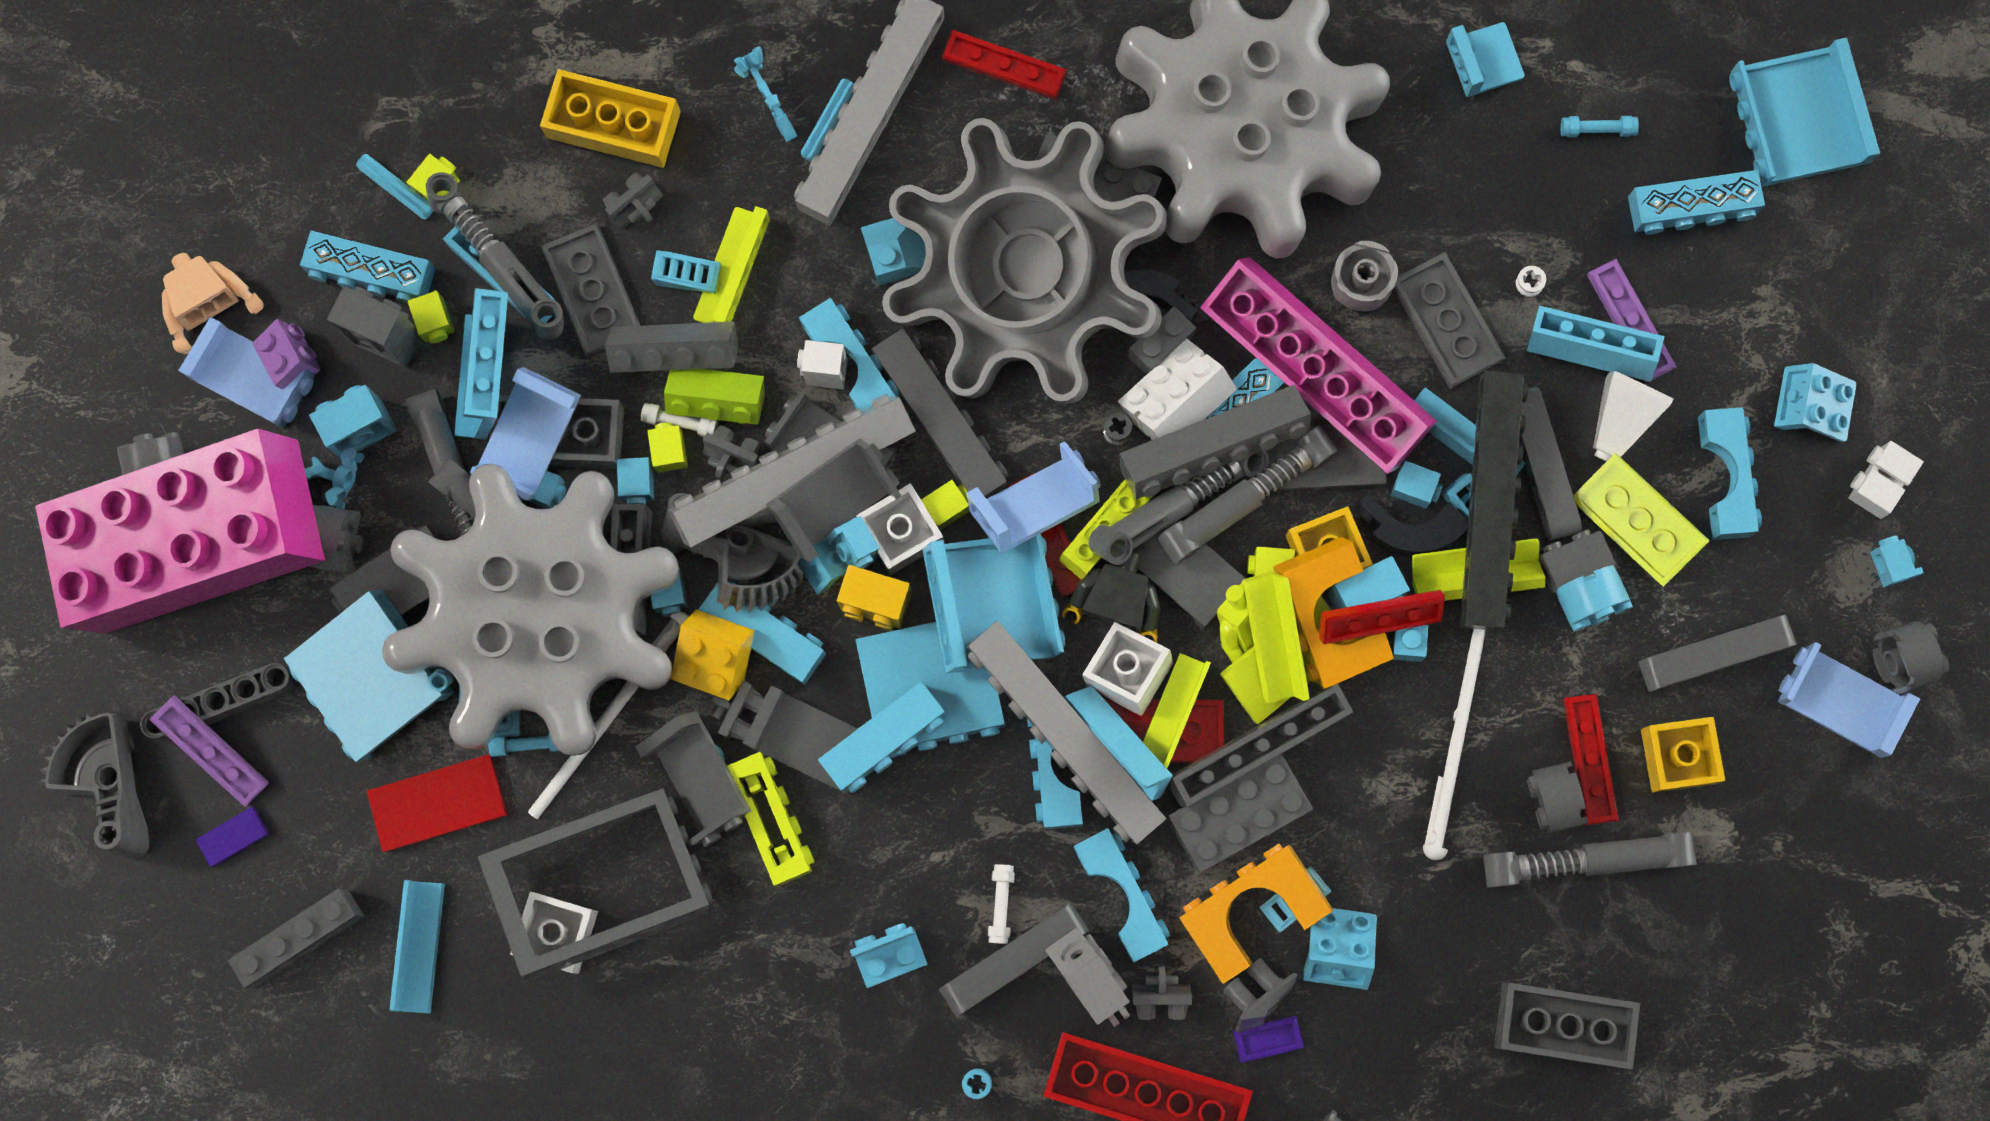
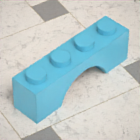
[799,298,900,411]
[1698,407,1762,540]
[1027,696,1083,830]
[1073,828,1171,963]

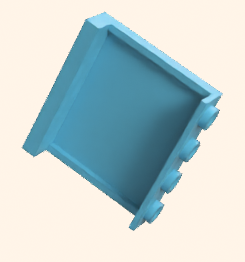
[1729,38,1880,187]
[454,288,508,440]
[922,534,1065,674]
[284,590,455,762]
[856,622,1005,758]

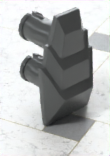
[1223,958,1297,1033]

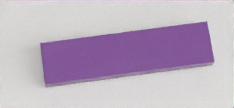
[1587,259,1676,383]
[149,695,269,807]

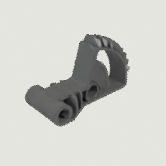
[659,493,804,612]
[38,710,149,859]

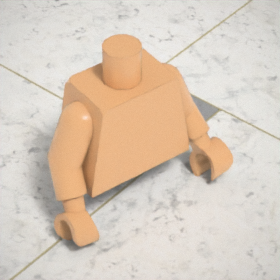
[162,253,264,354]

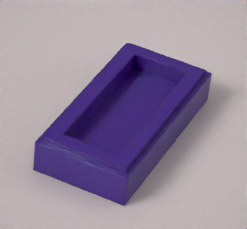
[196,807,270,868]
[1232,1015,1304,1063]

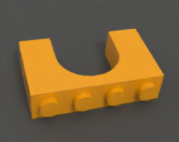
[1273,537,1394,689]
[1180,843,1333,984]

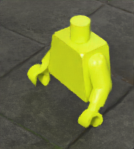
[1216,581,1254,663]

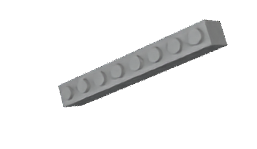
[794,0,945,226]
[668,394,916,547]
[966,621,1166,844]

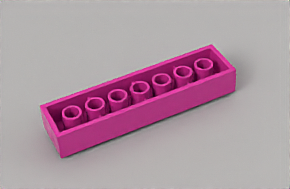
[1200,257,1438,474]

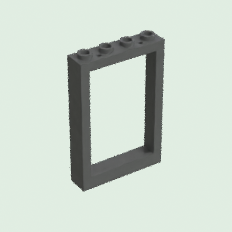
[477,788,713,984]

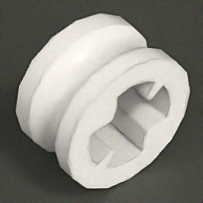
[1516,266,1546,297]

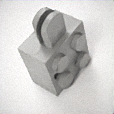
[1045,927,1130,1027]

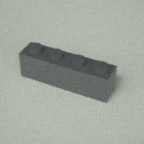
[605,321,739,373]
[610,504,652,635]
[227,888,365,988]

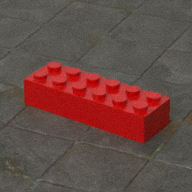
[1043,1032,1253,1121]

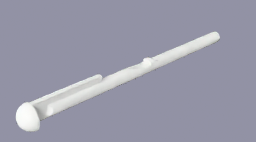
[528,612,689,819]
[1423,629,1486,860]

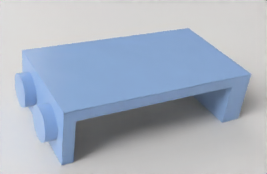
[178,317,315,428]
[470,367,581,502]
[966,441,1101,554]
[1778,642,1920,758]

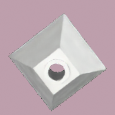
[1593,371,1673,462]

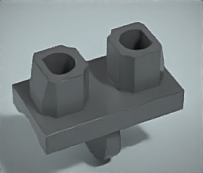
[603,172,663,231]
[702,425,760,480]
[710,681,765,741]
[1132,966,1192,1020]

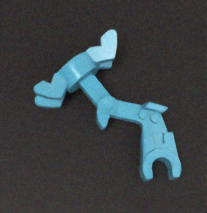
[734,46,797,142]
[305,447,365,509]

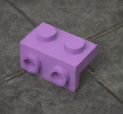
[252,319,321,390]

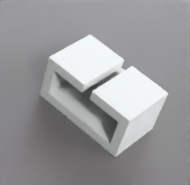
[797,340,848,390]
[1849,441,1924,519]

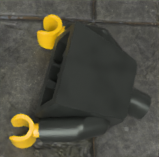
[1062,553,1160,643]

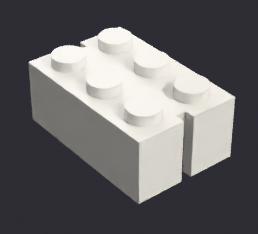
[1118,339,1237,440]

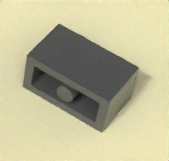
[1128,306,1196,375]
[1539,529,1616,594]

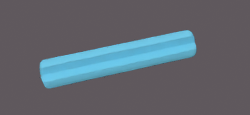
[801,79,854,162]
[356,154,434,219]

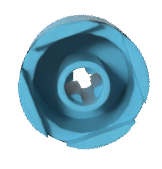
[1555,565,1633,632]

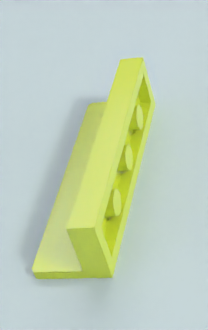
[693,206,770,323]
[1412,538,1545,601]
[1242,571,1310,704]
[1143,653,1211,769]

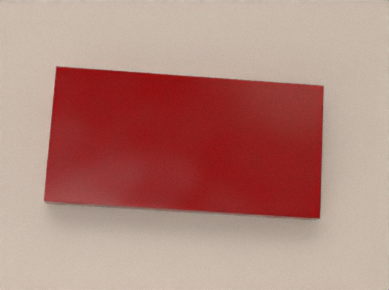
[1104,699,1224,764]
[367,754,508,853]

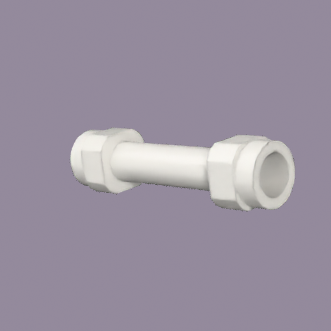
[641,403,718,437]
[988,865,1015,944]

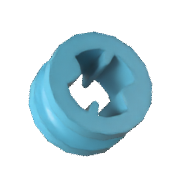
[962,1069,992,1099]

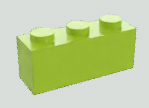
[664,369,765,425]

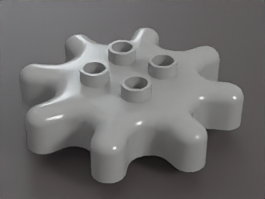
[1104,0,1390,258]
[882,118,1168,404]
[382,464,680,756]

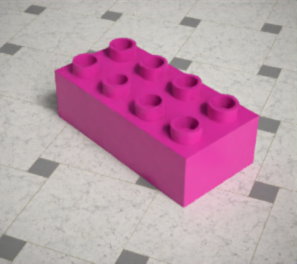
[35,429,325,634]

